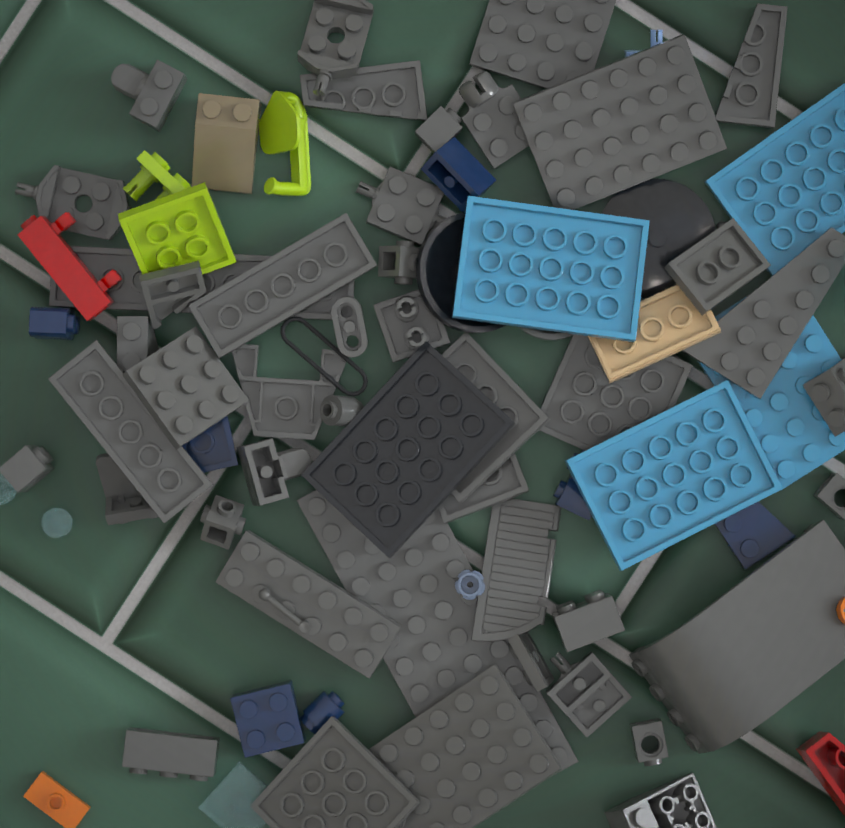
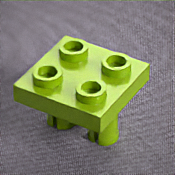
[122,150,191,202]

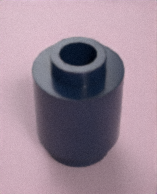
[300,691,345,735]

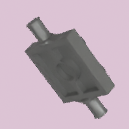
[356,167,446,247]

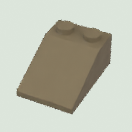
[192,93,262,194]

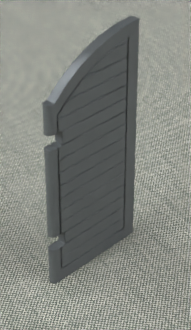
[471,498,562,642]

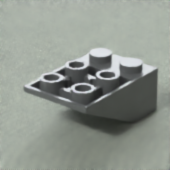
[604,773,717,828]

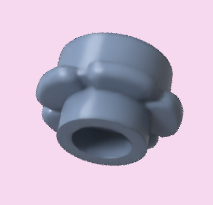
[455,570,485,600]

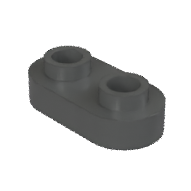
[331,296,368,357]

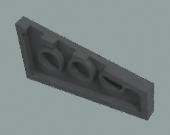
[715,3,788,128]
[300,60,427,121]

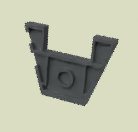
[232,344,349,440]

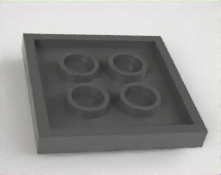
[123,326,249,450]

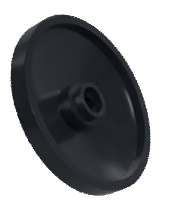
[601,179,716,299]
[416,212,506,333]

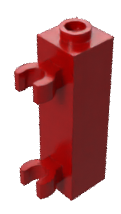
[17,212,123,321]

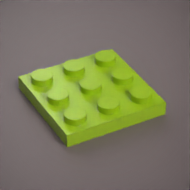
[118,182,236,275]

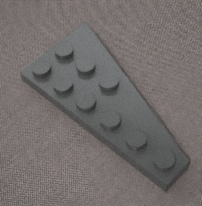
[682,227,845,399]

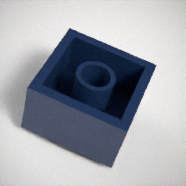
[230,680,306,758]

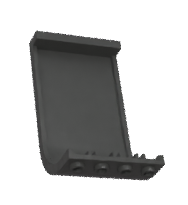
[629,520,845,754]

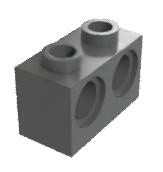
[0,445,55,493]

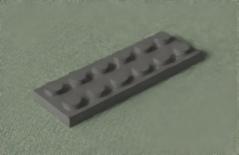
[188,213,377,358]
[48,340,213,523]
[215,530,402,679]

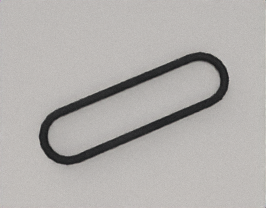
[280,316,368,397]

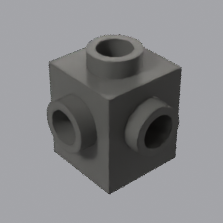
[378,241,420,285]
[200,495,246,550]

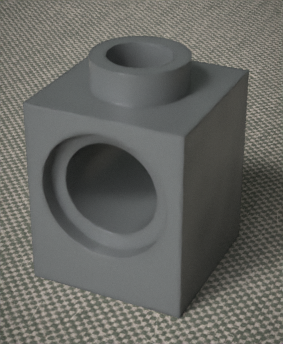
[415,106,462,154]
[813,472,845,520]
[629,718,669,766]

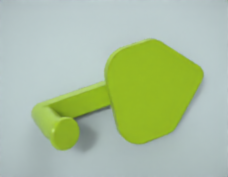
[259,91,311,196]

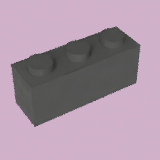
[122,727,220,781]

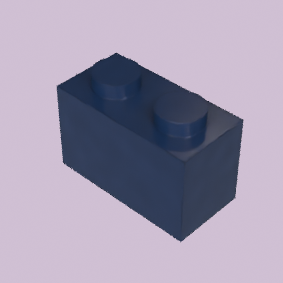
[421,137,496,212]

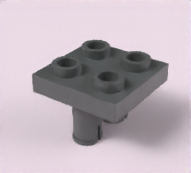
[373,289,450,363]

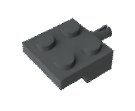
[546,651,632,737]

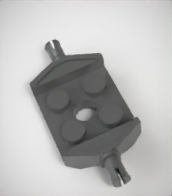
[297,0,374,96]
[15,165,132,241]

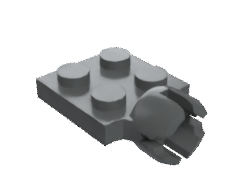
[459,71,529,169]

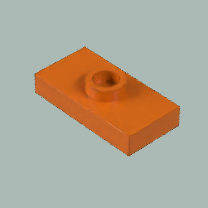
[23,771,91,828]

